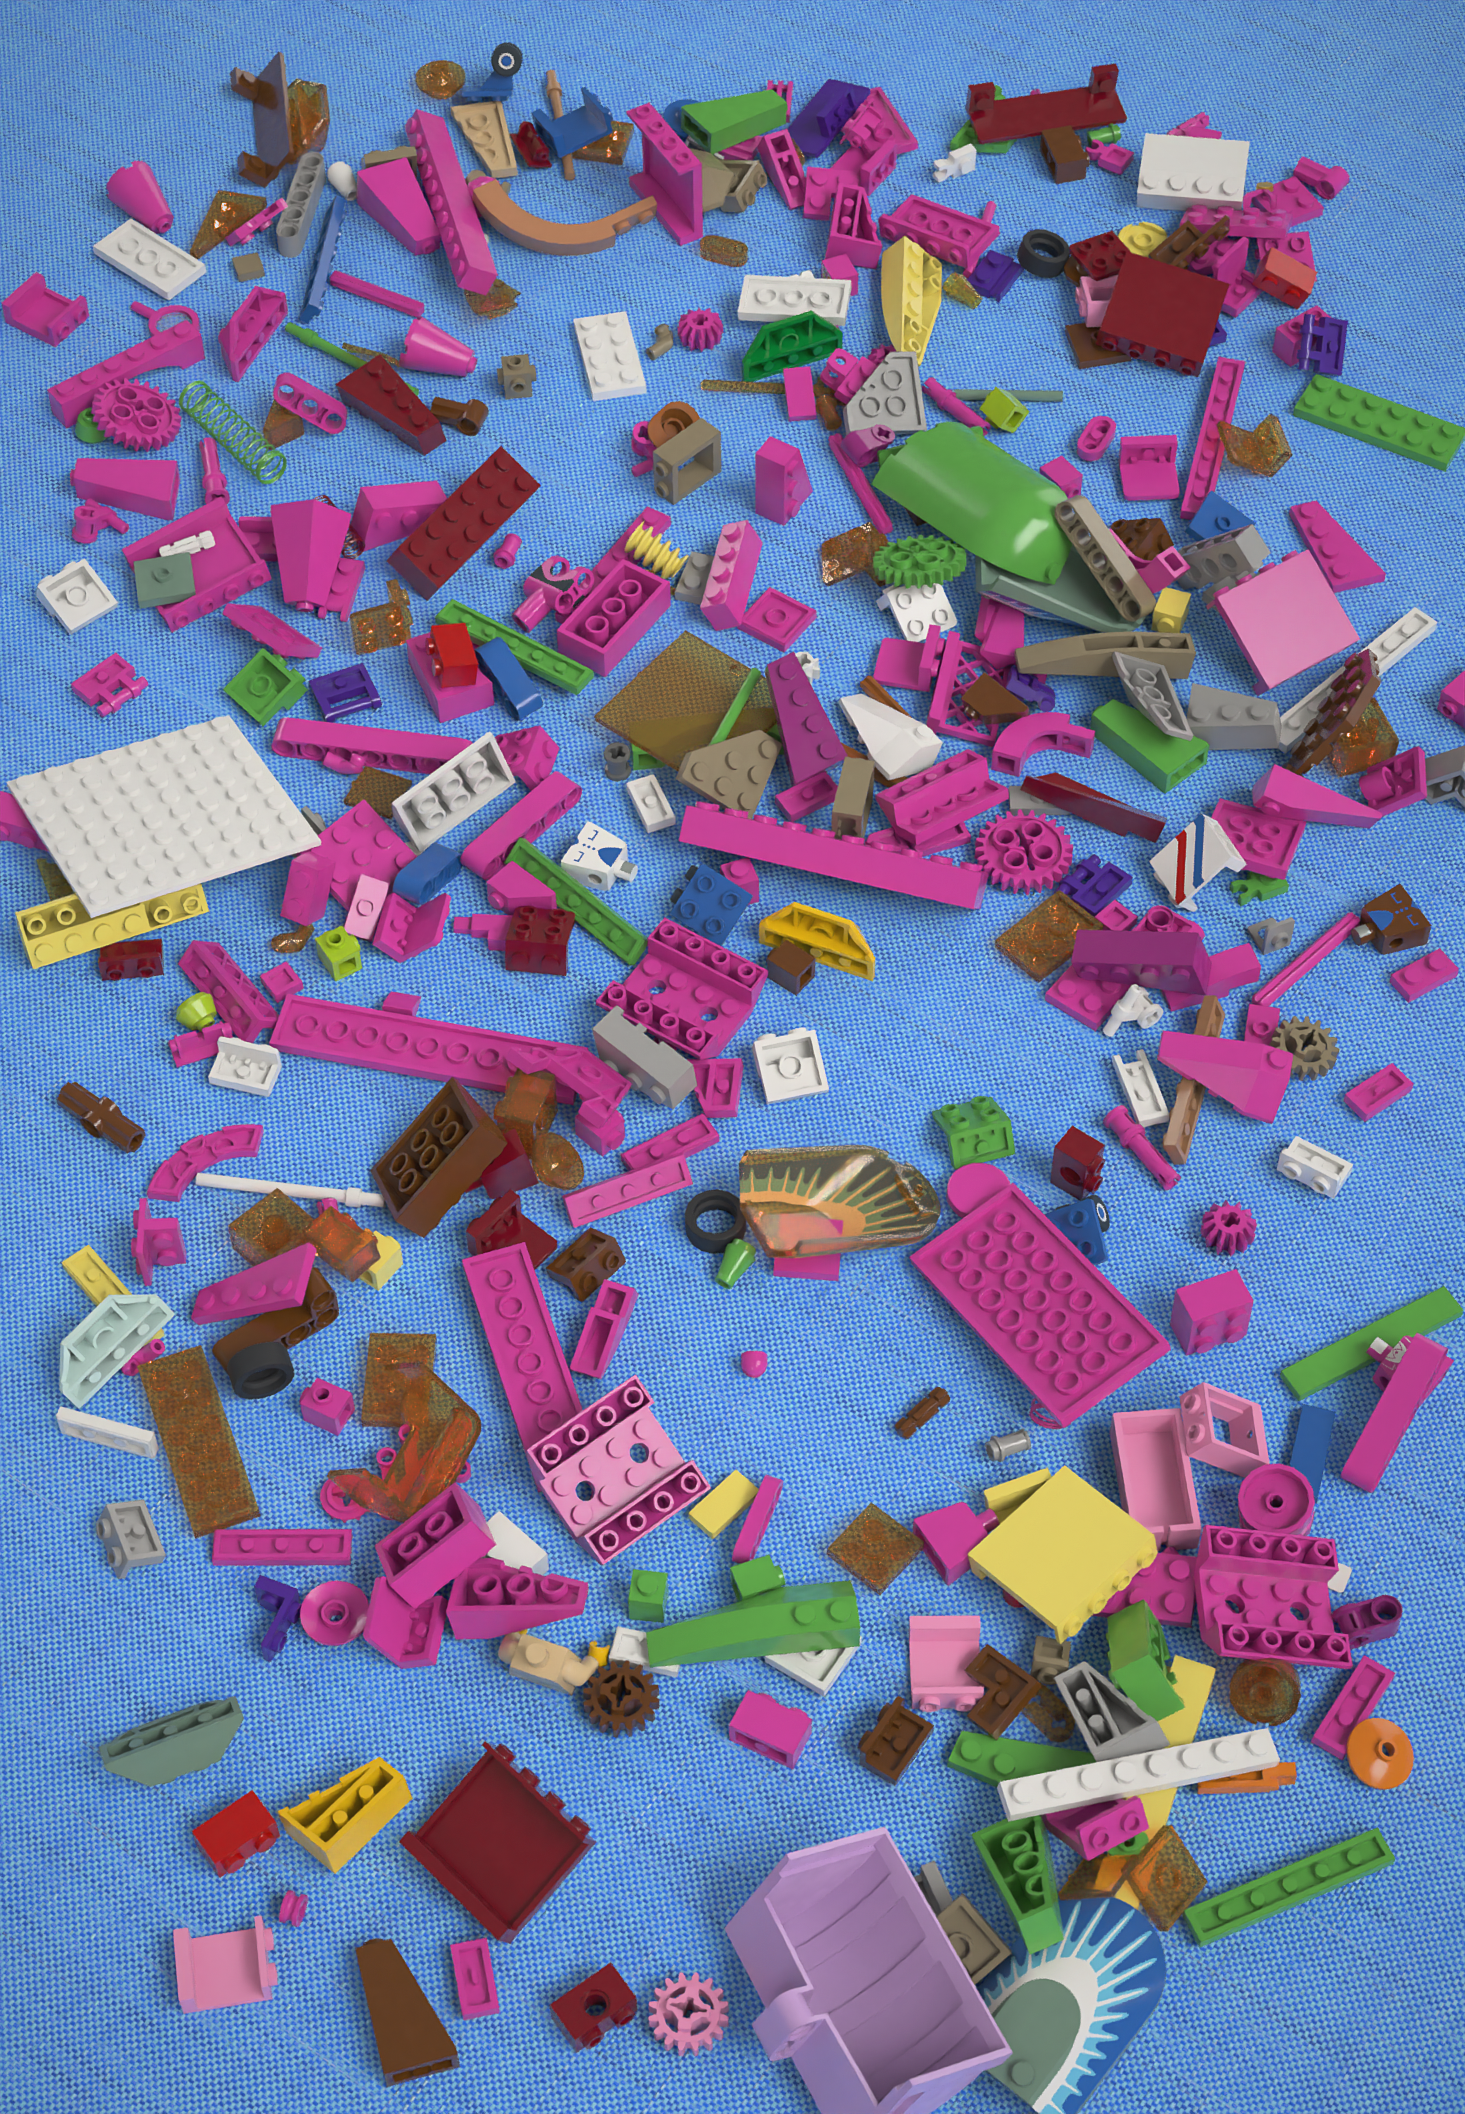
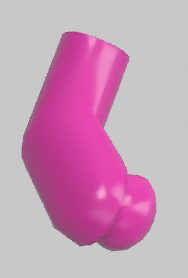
[322,751,366,774]
[121,1339,165,1376]

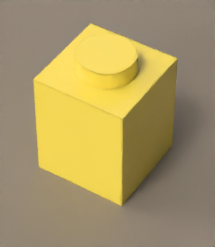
[1151,587,1191,633]
[350,1230,403,1291]

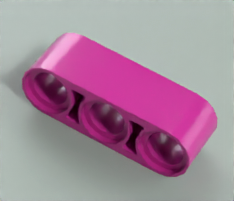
[273,373,347,434]

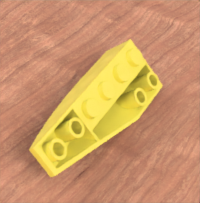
[881,236,942,367]
[15,883,209,969]

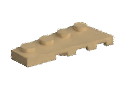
[450,101,518,178]

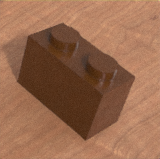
[1040,125,1090,184]

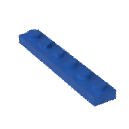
[298,195,347,324]

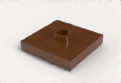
[1065,322,1132,369]

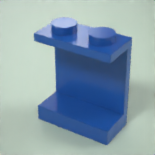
[531,87,613,158]

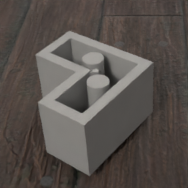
[1425,745,1465,807]

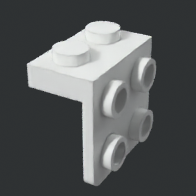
[876,583,957,642]

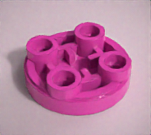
[946,1163,1011,1218]

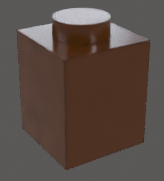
[766,940,816,996]

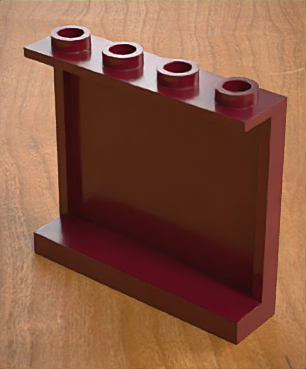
[1095,251,1229,377]
[399,1741,596,1944]

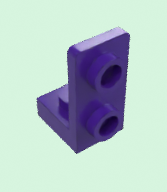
[254,1575,302,1662]

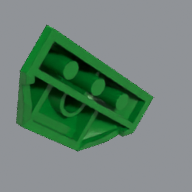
[742,310,843,385]

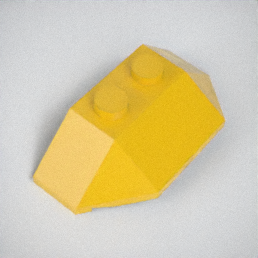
[759,902,876,981]

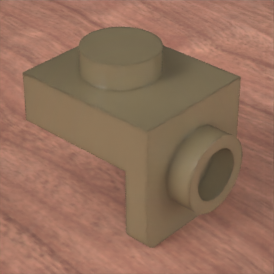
[1030,1636,1071,1685]

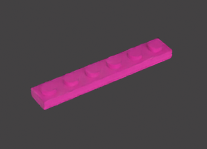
[555,506,671,624]

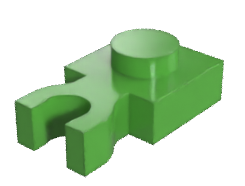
[1230,871,1289,906]

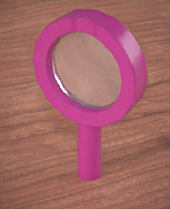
[131,301,200,337]

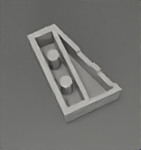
[1187,683,1282,750]
[592,1005,697,1109]
[1054,1661,1170,1762]

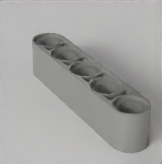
[276,152,326,258]

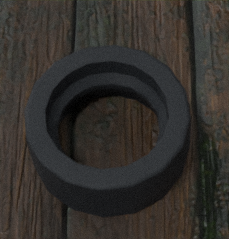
[1017,229,1070,278]
[685,1189,746,1254]
[227,1342,295,1400]

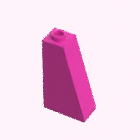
[70,458,180,520]

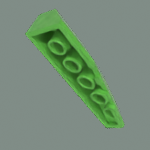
[646,1580,860,1668]

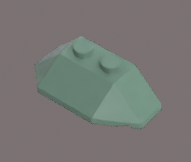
[99,1696,244,1787]

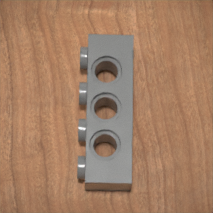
[1177,524,1271,590]

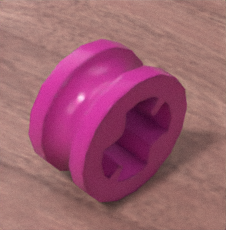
[279,1890,308,1927]

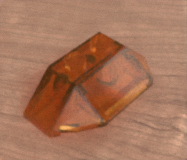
[287,78,330,165]

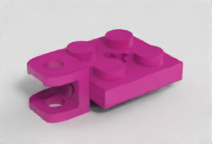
[820,348,878,405]

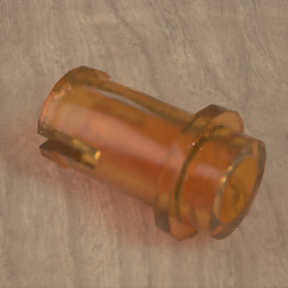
[815,395,842,431]

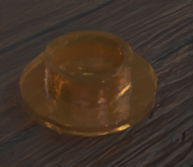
[416,60,466,99]
[531,1132,584,1190]

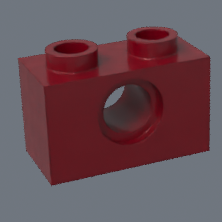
[1050,1125,1105,1200]
[549,1962,638,2053]

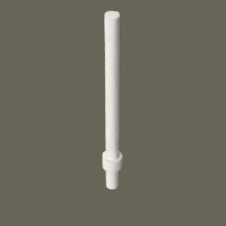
[196,1173,386,1208]

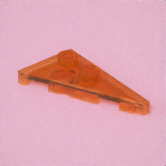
[190,190,267,260]

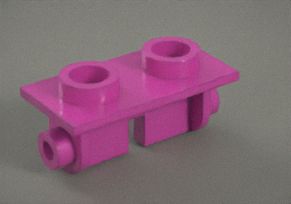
[839,97,883,148]
[168,1021,233,1067]

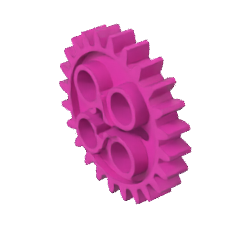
[91,378,182,452]
[975,809,1073,895]

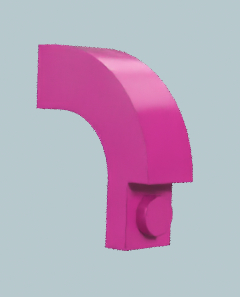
[1104,528,1191,593]
[991,712,1095,777]

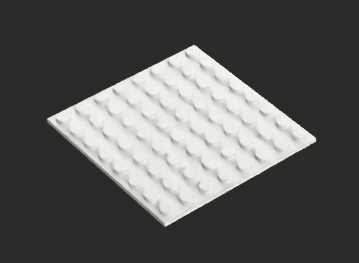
[7,715,321,918]

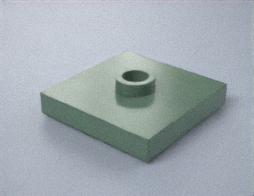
[133,552,196,609]

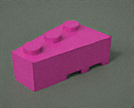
[825,182,882,270]

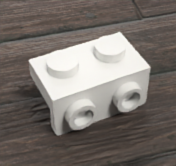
[208,1036,282,1097]
[1277,1136,1353,1199]

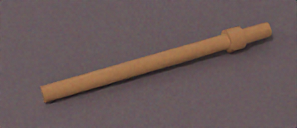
[546,70,575,181]

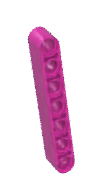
[271,718,473,774]

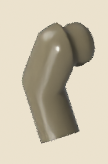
[646,324,673,360]

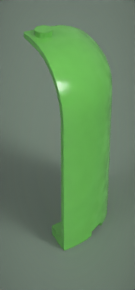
[871,422,1072,585]

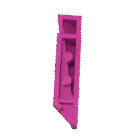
[974,596,1024,670]

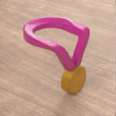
[1243,182,1276,211]

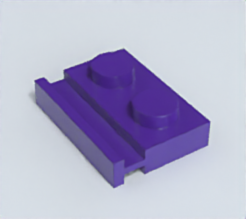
[965,250,1024,303]

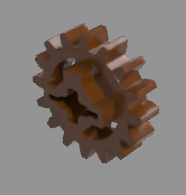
[583,1660,660,1738]

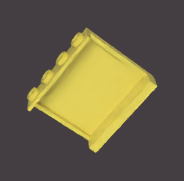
[967,1465,1158,1645]

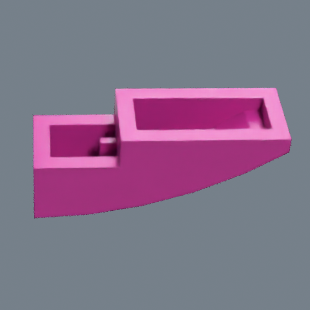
[1160,943,1261,1011]
[569,1279,639,1380]

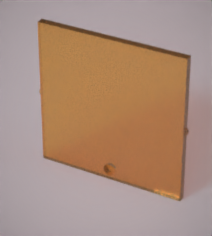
[594,630,777,771]

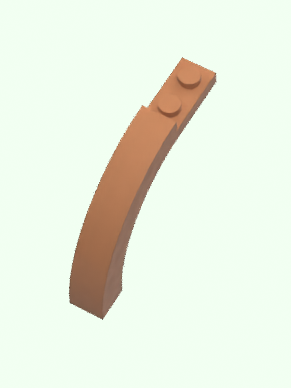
[472,179,657,256]

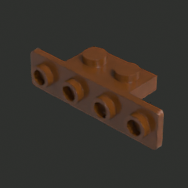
[1148,215,1230,270]

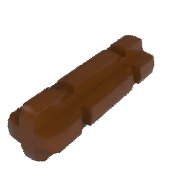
[894,1387,950,1439]

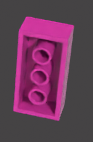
[557,559,671,677]

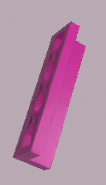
[178,940,279,1043]

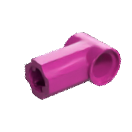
[1293,156,1349,200]

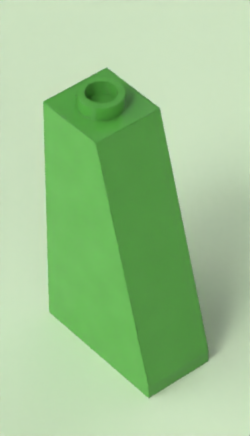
[681,89,788,154]
[1090,699,1209,794]

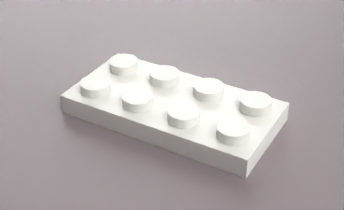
[93,219,206,301]
[738,275,851,326]
[573,311,646,401]

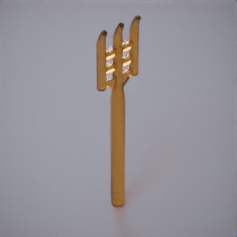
[700,376,846,406]

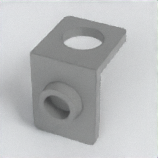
[1247,917,1295,955]

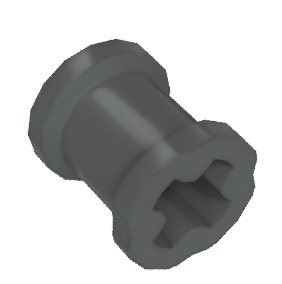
[604,742,631,782]

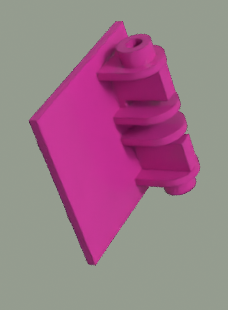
[1255,231,1317,282]

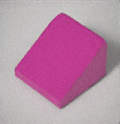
[382,991,421,1017]

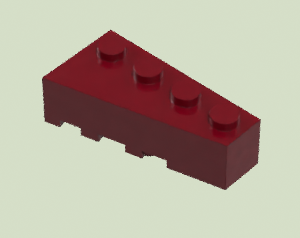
[335,354,447,456]

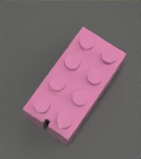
[1110,1408,1202,1551]

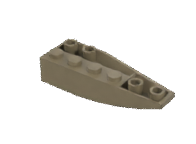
[1014,631,1196,679]

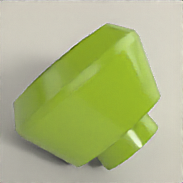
[176,992,217,1032]

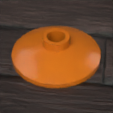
[1346,1718,1414,1790]

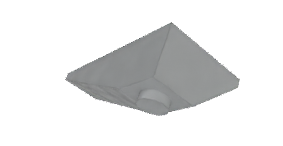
[1112,651,1193,741]

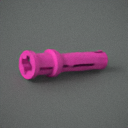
[199,437,230,505]
[1103,1105,1181,1190]

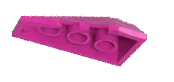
[1157,1030,1293,1124]

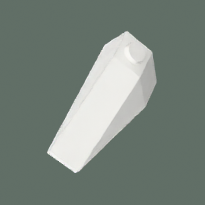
[838,693,943,780]

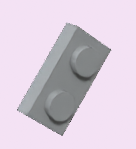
[675,551,714,605]

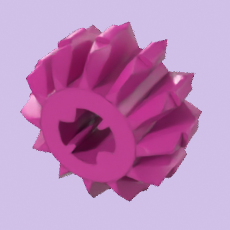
[677,307,723,352]
[1200,1200,1257,1256]

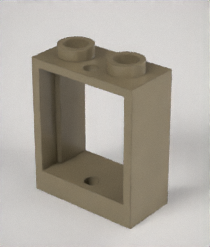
[653,417,721,505]
[831,757,875,839]

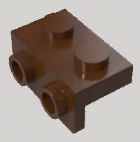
[857,1695,934,1786]

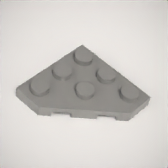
[843,351,927,436]

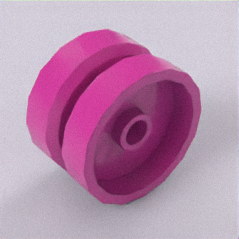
[1238,1463,1315,1536]

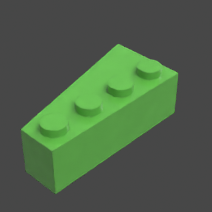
[971,1815,1064,1955]

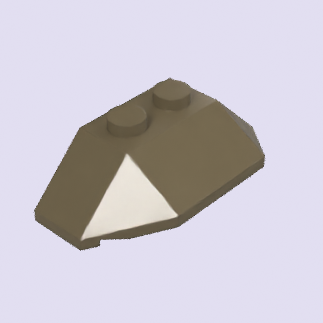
[689,148,734,213]

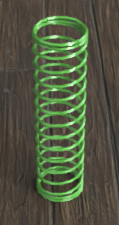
[179,380,287,484]

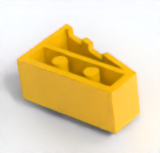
[277,1757,413,1874]

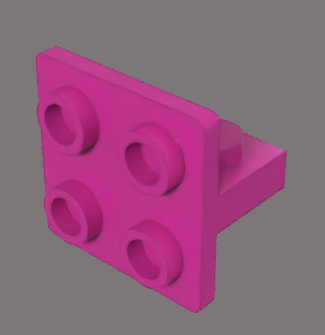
[131,1198,187,1286]

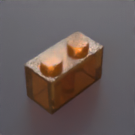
[302,1206,381,1283]

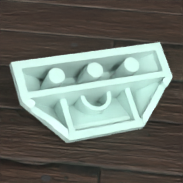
[59,1294,175,1409]

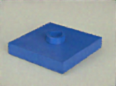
[1184,490,1256,541]

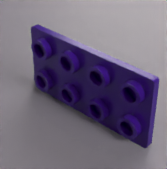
[788,79,871,158]

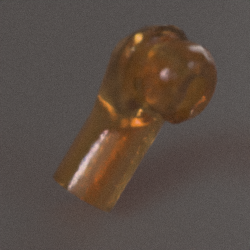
[271,924,315,953]

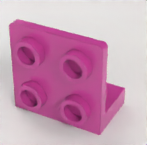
[830,139,897,197]

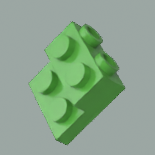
[223,648,308,726]

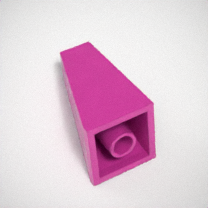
[357,157,441,256]
[270,499,351,612]

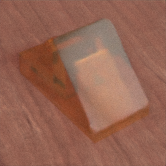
[263,392,304,450]

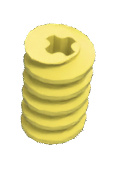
[624,521,689,580]

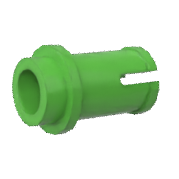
[1087,123,1121,148]

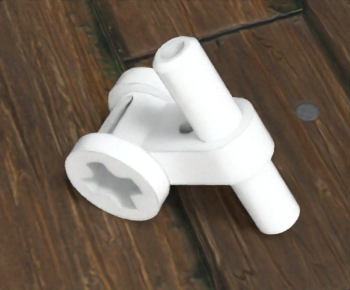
[1103,984,1163,1037]

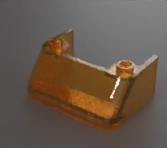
[327,1361,481,1523]

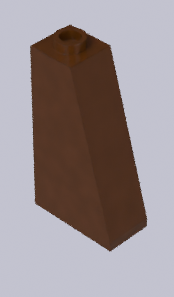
[355,1938,460,2087]

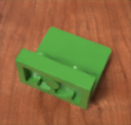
[932,1096,1015,1170]

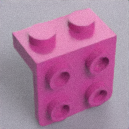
[1212,237,1263,318]
[1118,435,1180,501]
[873,624,945,692]
[495,725,560,791]
[372,892,451,963]
[363,1576,449,1669]

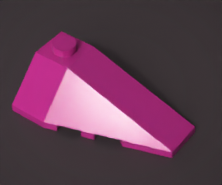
[1252,764,1383,829]
[446,1558,589,1639]

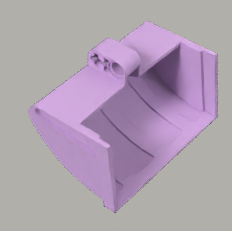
[724,1827,1013,2114]

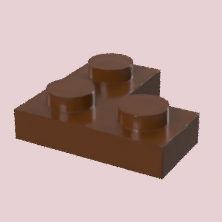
[965,1644,1042,1740]

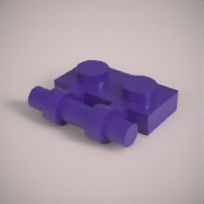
[1297,314,1348,376]
[1006,665,1056,712]
[1054,854,1133,920]

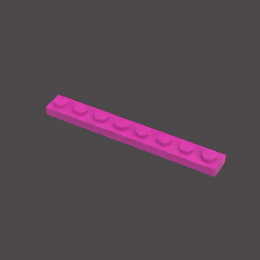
[1180,357,1245,520]

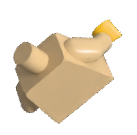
[498,1629,610,1696]

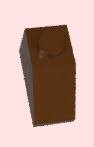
[961,672,1030,725]

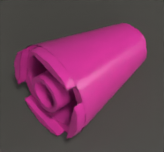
[106,161,174,234]
[399,315,478,377]

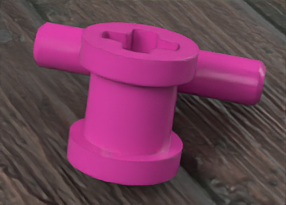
[631,421,657,477]
[72,499,129,543]

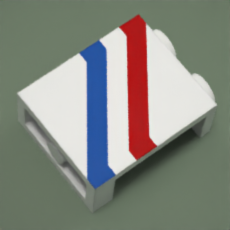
[1149,813,1247,912]

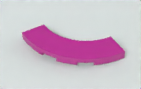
[147,1124,264,1202]

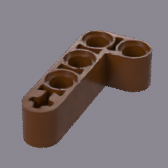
[212,1267,339,1376]

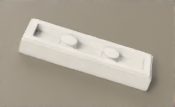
[56,1406,159,1459]

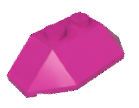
[218,286,288,382]

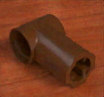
[430,397,489,436]

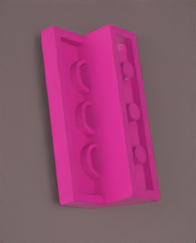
[875,749,1009,845]

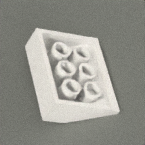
[1137,133,1250,211]
[392,731,516,852]

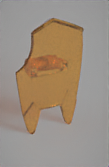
[464,278,521,320]

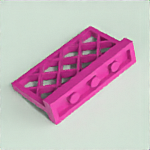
[926,631,1012,747]

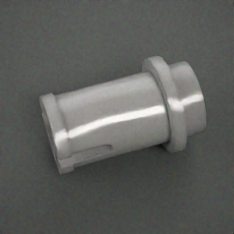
[985,1429,1031,1462]

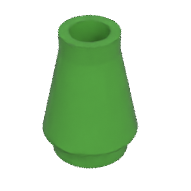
[715,1239,756,1289]

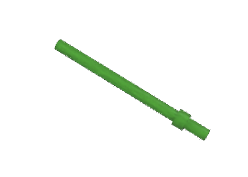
[285,322,419,396]

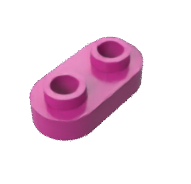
[1077,416,1116,461]

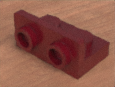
[98,938,164,981]

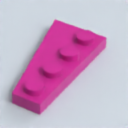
[1289,501,1386,593]
[191,1242,317,1325]

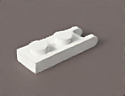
[1112,1049,1169,1127]

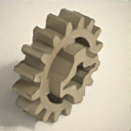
[1269,1016,1339,1081]

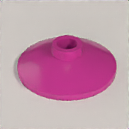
[300,1581,369,1646]

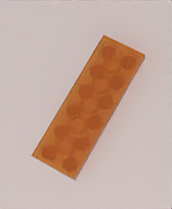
[137,1345,261,1539]

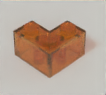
[1328,697,1399,777]

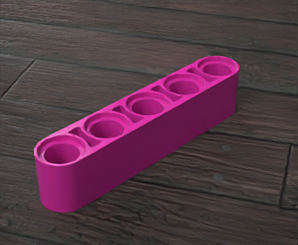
[460,771,582,880]
[1340,1333,1448,1493]

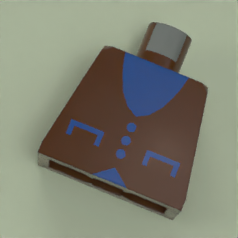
[1351,884,1432,955]

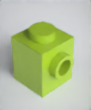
[979,386,1030,434]
[315,926,362,982]

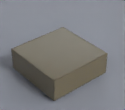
[232,252,265,282]

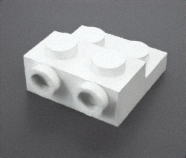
[36,558,118,635]
[752,1027,829,1105]

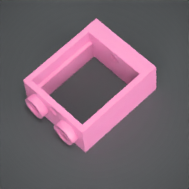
[1075,275,1118,327]
[1179,1382,1270,1478]

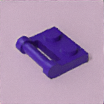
[308,663,382,723]

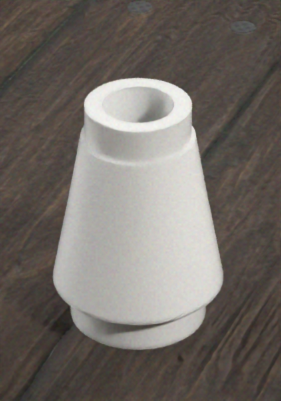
[327,162,357,201]

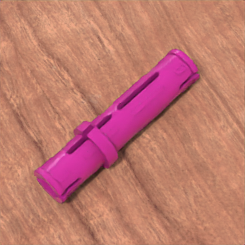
[922,377,991,436]

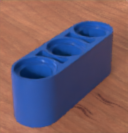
[474,637,543,721]
[393,842,463,905]

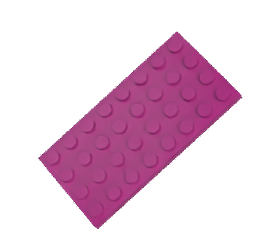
[909,1183,1171,1428]

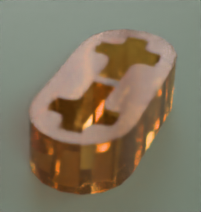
[700,235,748,267]
[1021,1682,1075,1742]

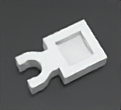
[933,144,976,183]

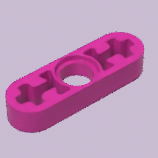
[732,1475,783,1564]

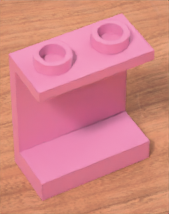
[909,1615,984,1712]
[173,1915,278,2014]

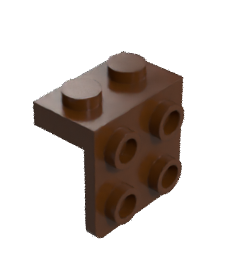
[1110,518,1174,561]

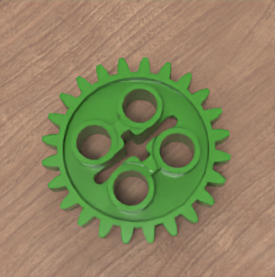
[873,535,967,589]

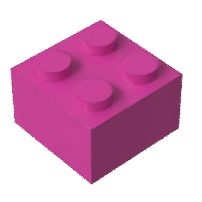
[1170,1269,1254,1356]

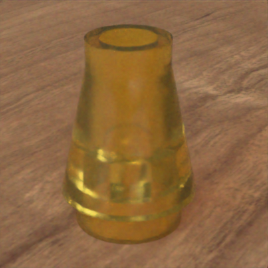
[942,272,983,310]

